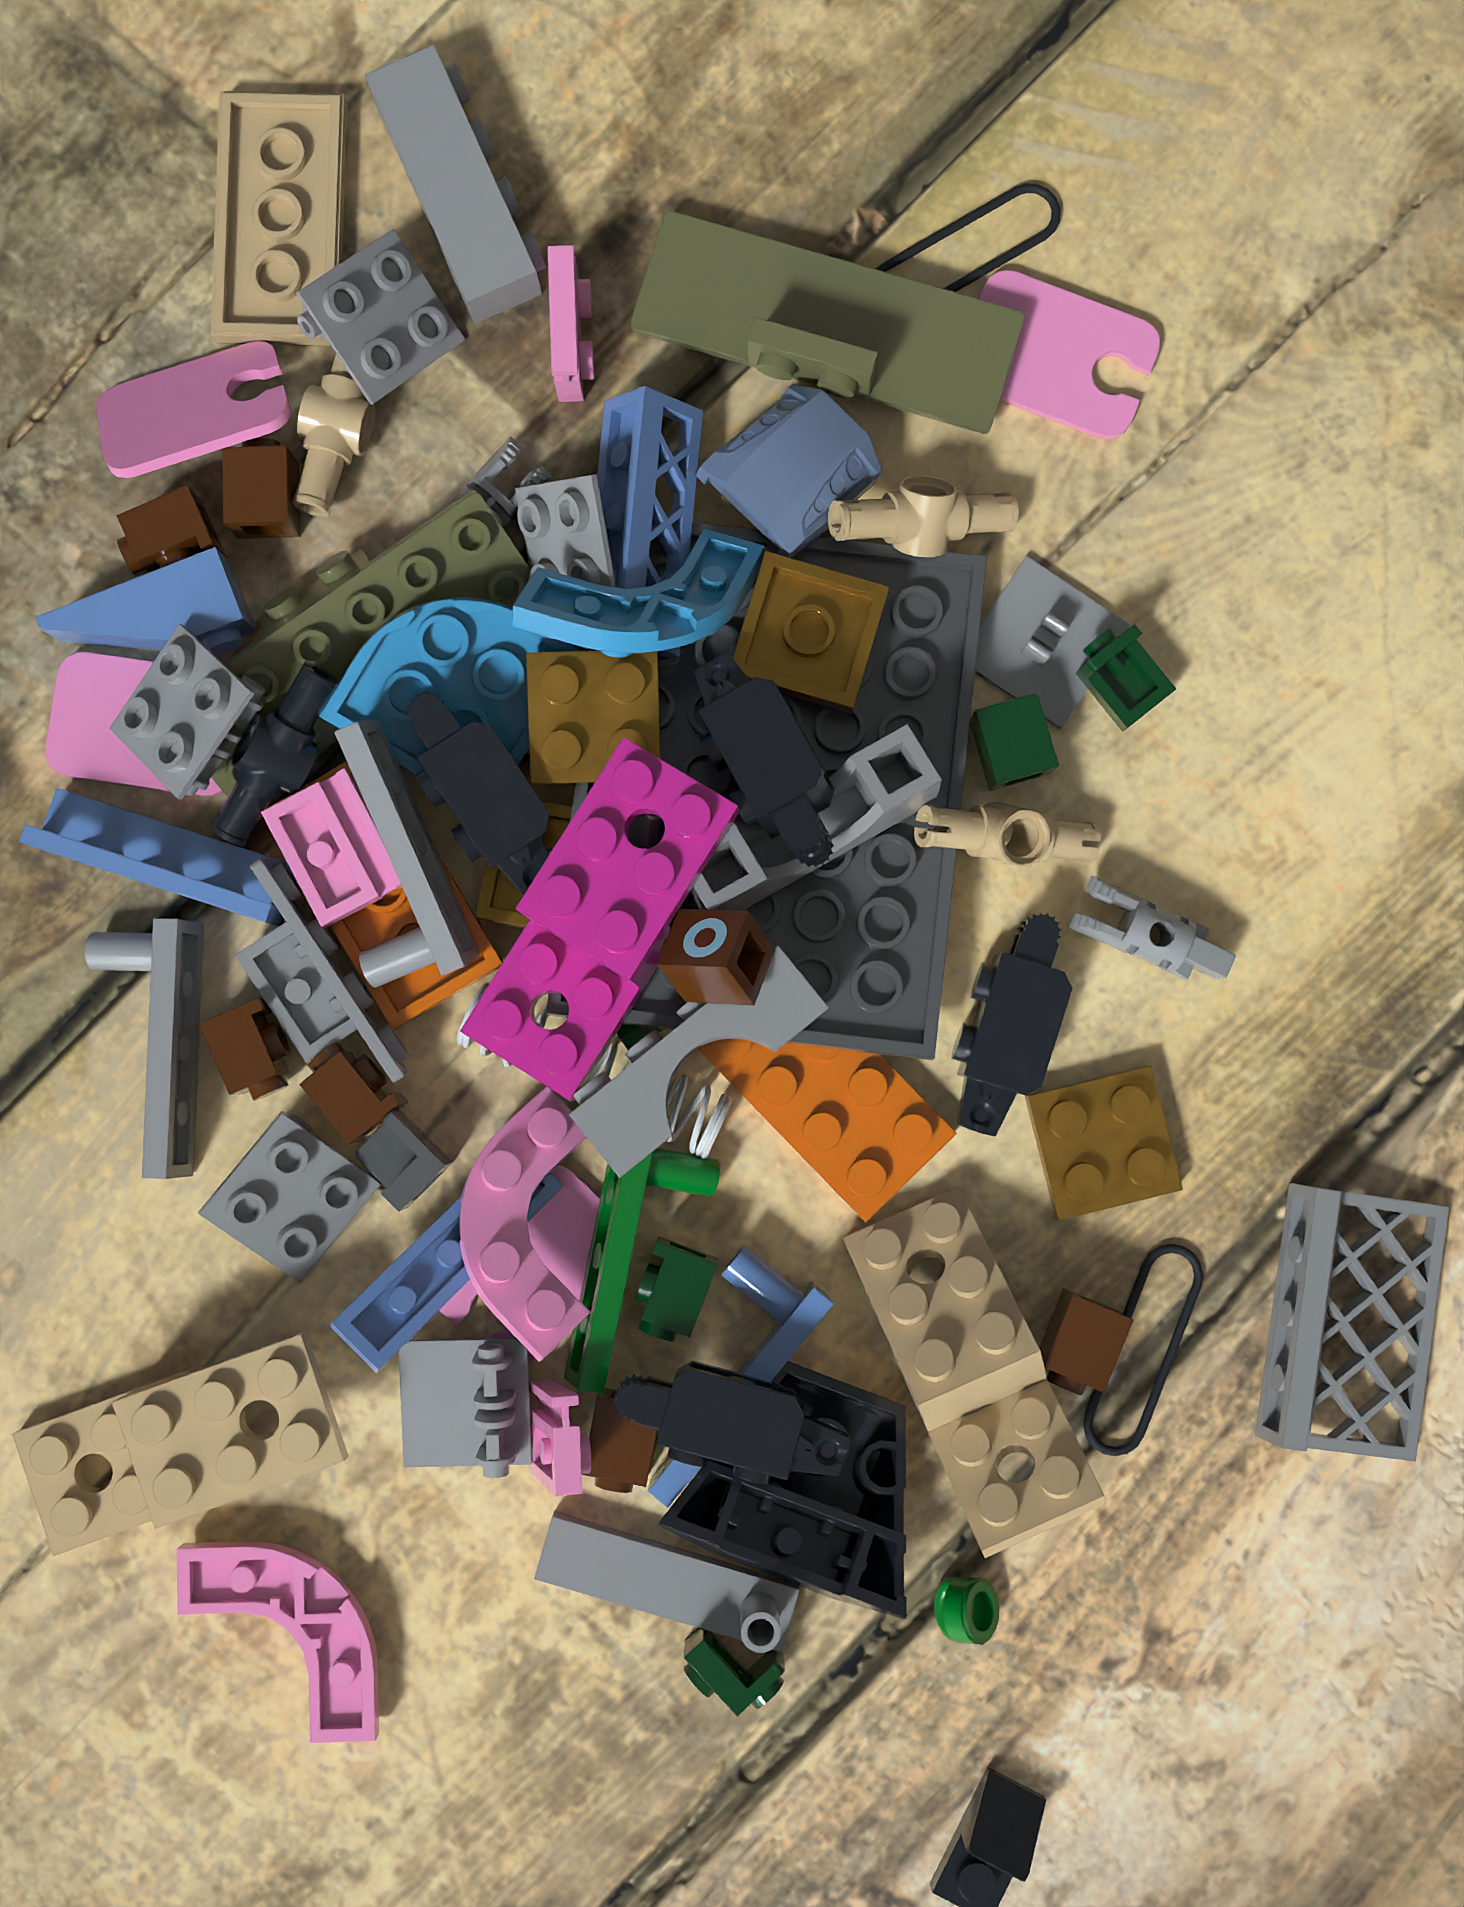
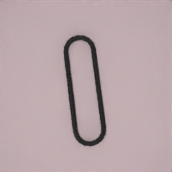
[876,183,1061,292]
[1083,1244,1203,1456]

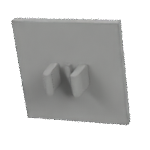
[975,556,1130,729]

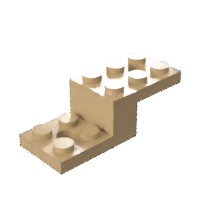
[842,1186,1106,1558]
[12,1331,349,1556]

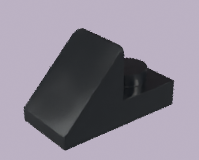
[930,1767,1046,1907]

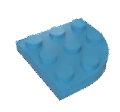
[319,597,585,774]

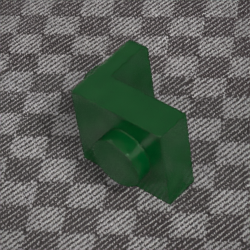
[1076,624,1176,732]
[683,1628,785,1717]

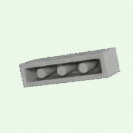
[364,45,546,324]

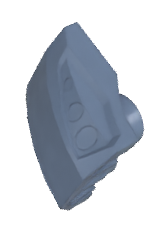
[696,384,882,558]

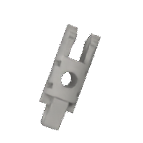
[1069,875,1236,980]

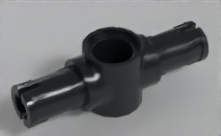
[212,661,338,846]

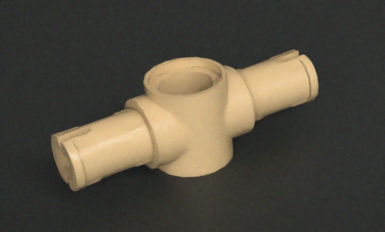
[292,354,375,517]
[828,475,1019,557]
[914,802,1102,868]

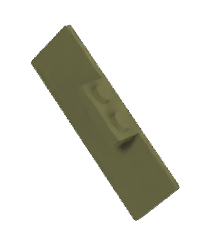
[630,211,1025,434]
[211,490,531,797]

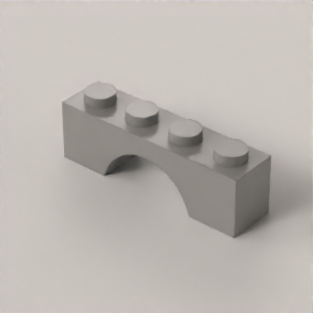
[690,724,942,910]
[569,946,829,1178]

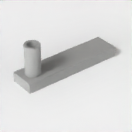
[334,719,482,988]
[85,918,204,1179]
[534,1511,800,1653]

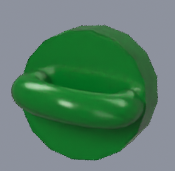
[934,1577,1000,1645]

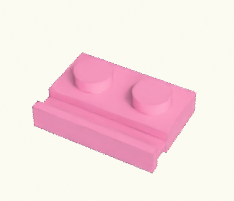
[548,245,595,402]
[261,768,402,928]
[529,1378,591,1496]

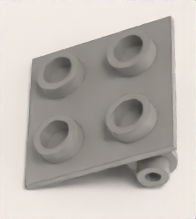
[296,229,465,405]
[515,474,616,587]
[109,624,265,800]
[198,1111,381,1283]
[399,1337,532,1478]

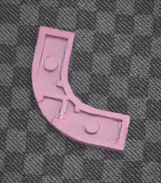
[459,1086,590,1362]
[177,1541,379,1743]

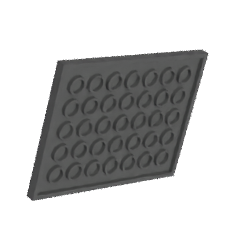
[546,522,987,1060]

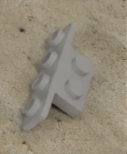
[235,858,410,1083]

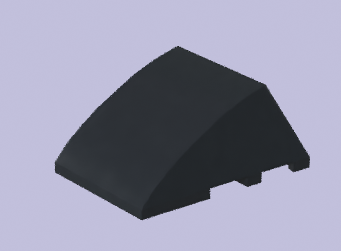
[657,1361,907,1619]

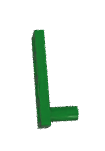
[564,1148,720,1394]

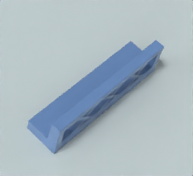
[581,386,703,659]
[19,788,297,927]

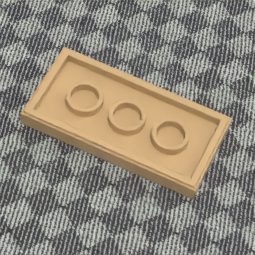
[211,91,348,346]

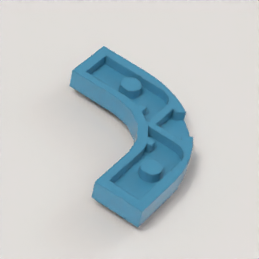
[512,529,764,657]

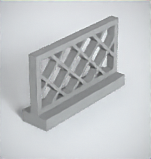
[1255,1183,1449,1462]

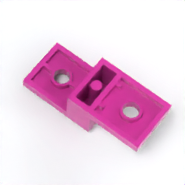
[460,737,740,1102]

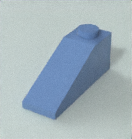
[35,547,257,655]

